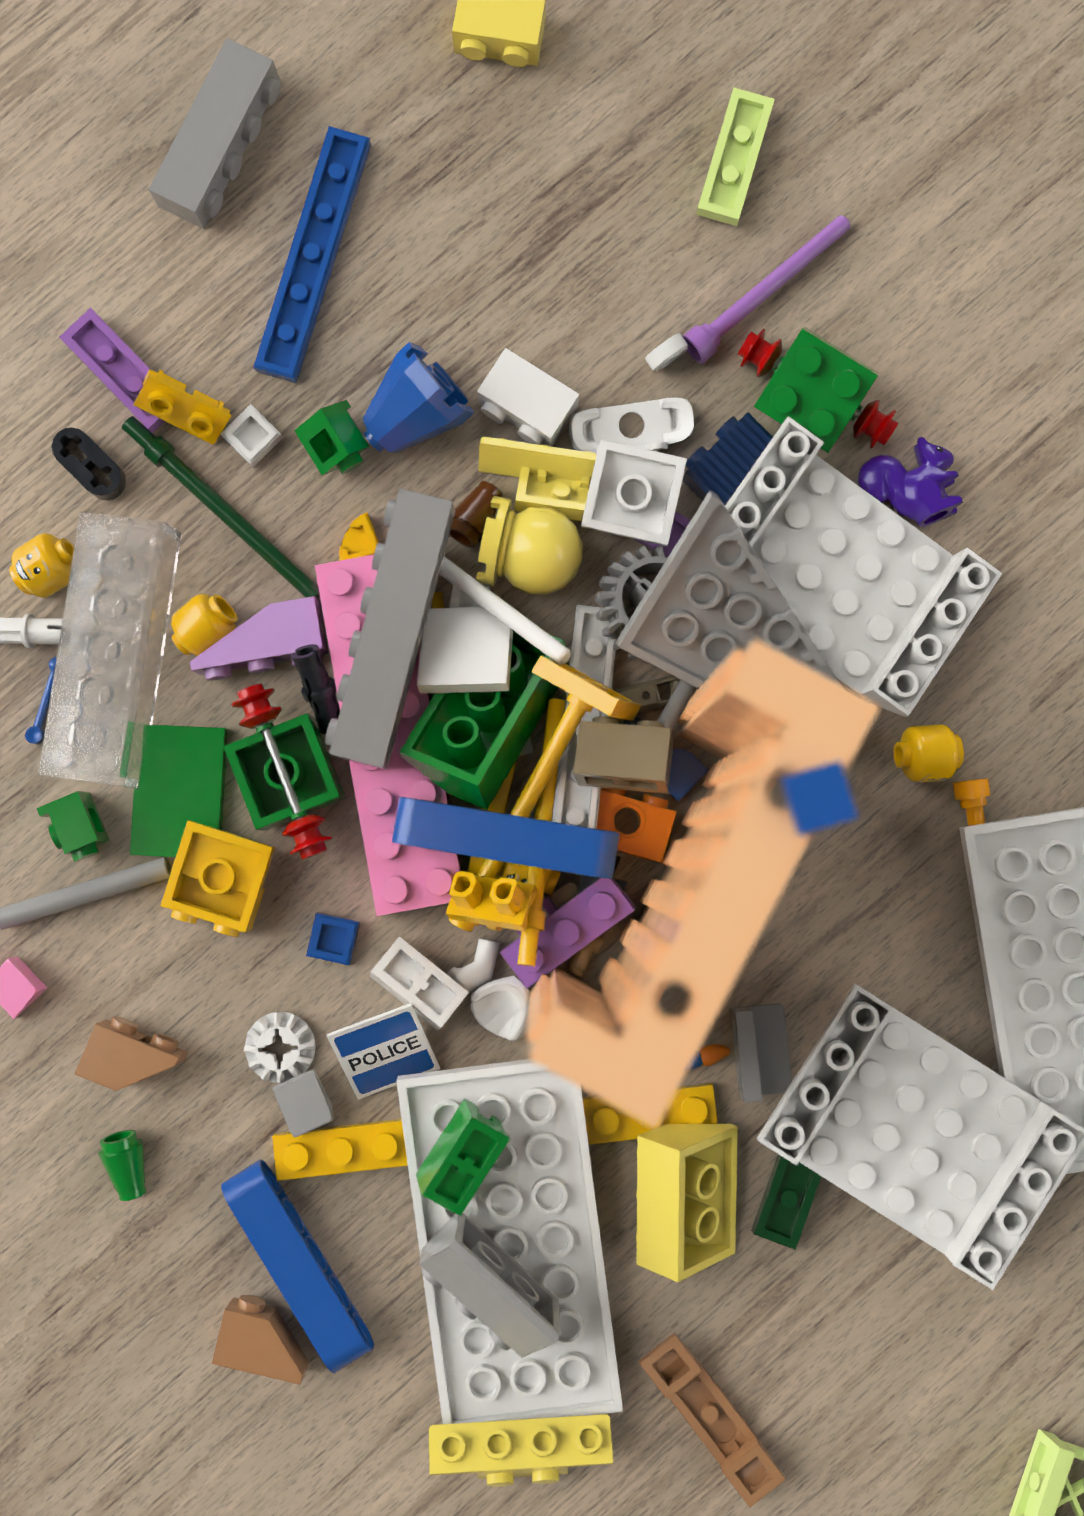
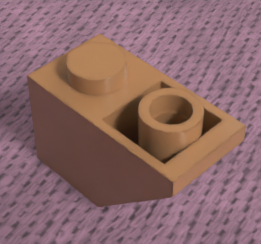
[75,1016,188,1091]

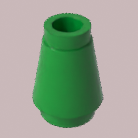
[98,1130,146,1201]

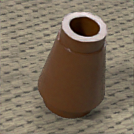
[449,481,503,548]

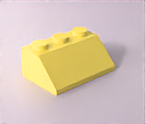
[636,1124,738,1282]

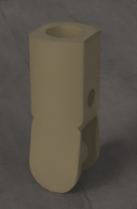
[613,675,694,714]

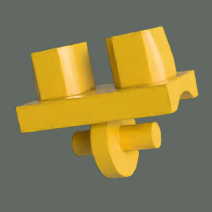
[446,871,538,931]

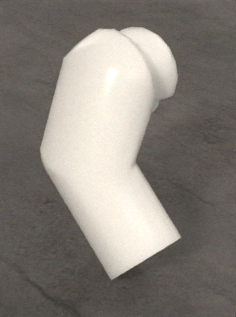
[447,938,500,995]

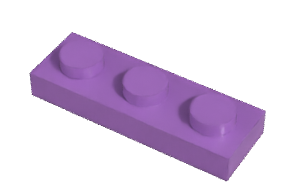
[59,307,165,433]
[500,878,635,988]

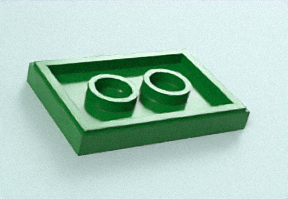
[130,724,228,857]

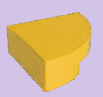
[339,512,379,561]

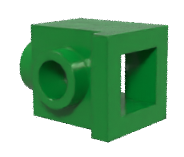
[294,400,369,475]
[36,791,110,862]

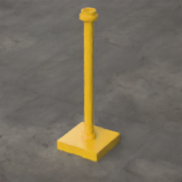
[449,656,641,932]

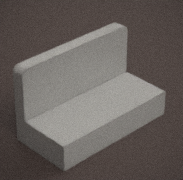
[730,1003,792,1103]

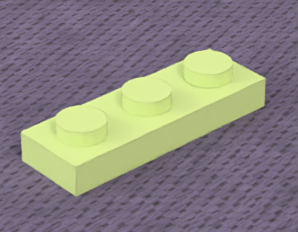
[696,87,775,226]

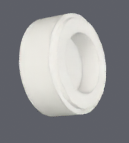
[644,333,689,372]

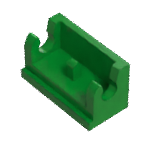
[416,1098,511,1216]

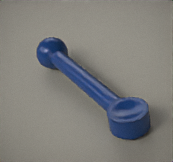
[25,656,66,744]

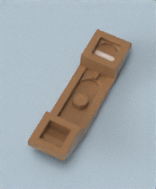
[638,1333,786,1508]

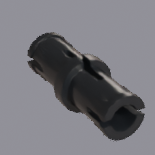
[291,644,340,735]

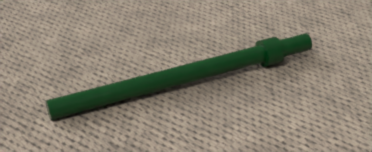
[122,416,320,599]

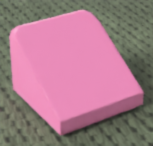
[0,956,47,1019]

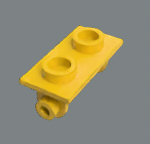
[133,369,231,445]

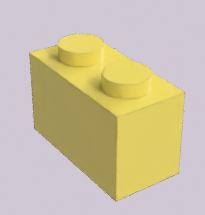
[452,0,546,67]

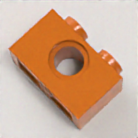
[597,788,677,863]

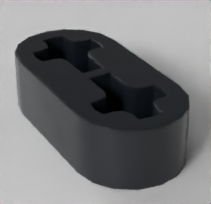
[51,427,126,501]

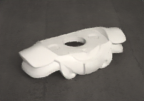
[569,397,694,453]

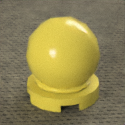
[476,496,583,595]

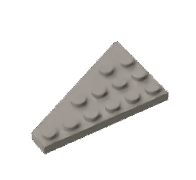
[617,491,842,688]

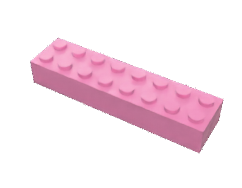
[315,555,463,916]

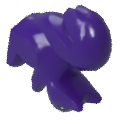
[858,437,963,527]

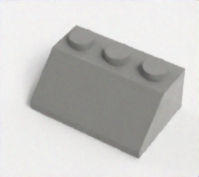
[419,1213,561,1358]

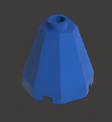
[363,342,474,453]

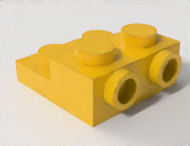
[160,820,275,937]

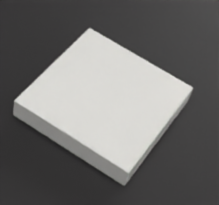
[417,607,513,693]

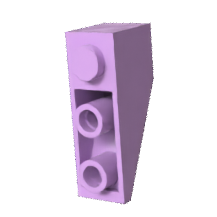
[190,596,328,680]

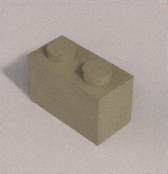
[573,717,674,794]

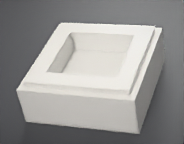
[220,404,283,467]

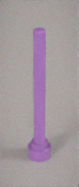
[683,215,850,364]

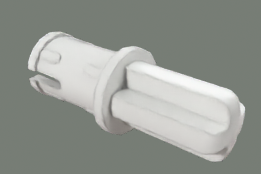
[0,614,75,648]

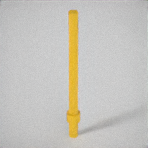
[517,699,566,967]

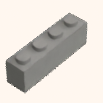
[149,38,281,229]

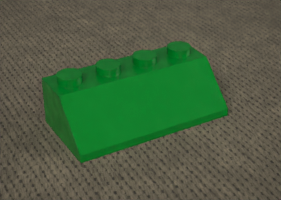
[399,630,570,810]

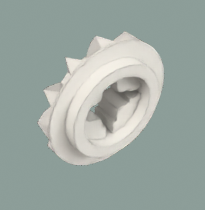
[243,1012,316,1084]

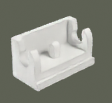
[370,937,469,1031]

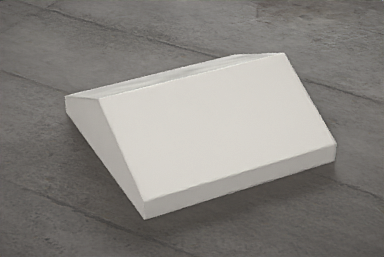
[581,439,687,546]

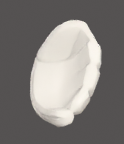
[470,976,531,1041]

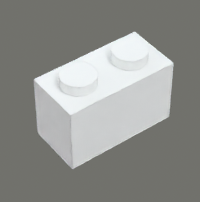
[477,348,579,446]

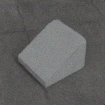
[273,1069,334,1137]

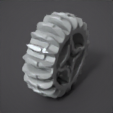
[595,545,667,664]

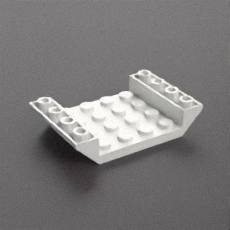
[725,416,1002,717]
[756,983,1084,1290]

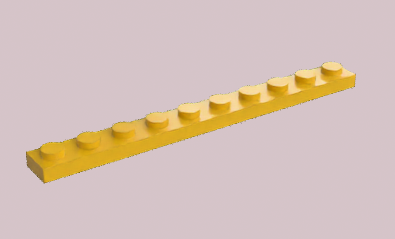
[272,1083,718,1181]

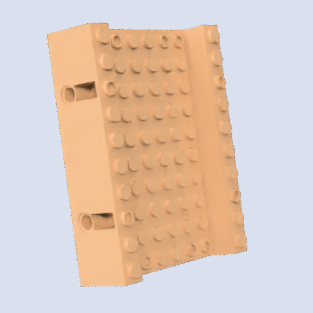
[525,639,880,1128]

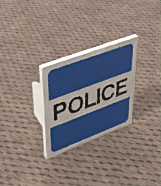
[327,1003,441,1100]

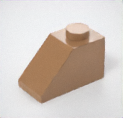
[212,1295,309,1385]

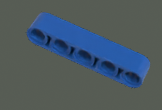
[392,797,620,879]
[221,1159,374,1373]

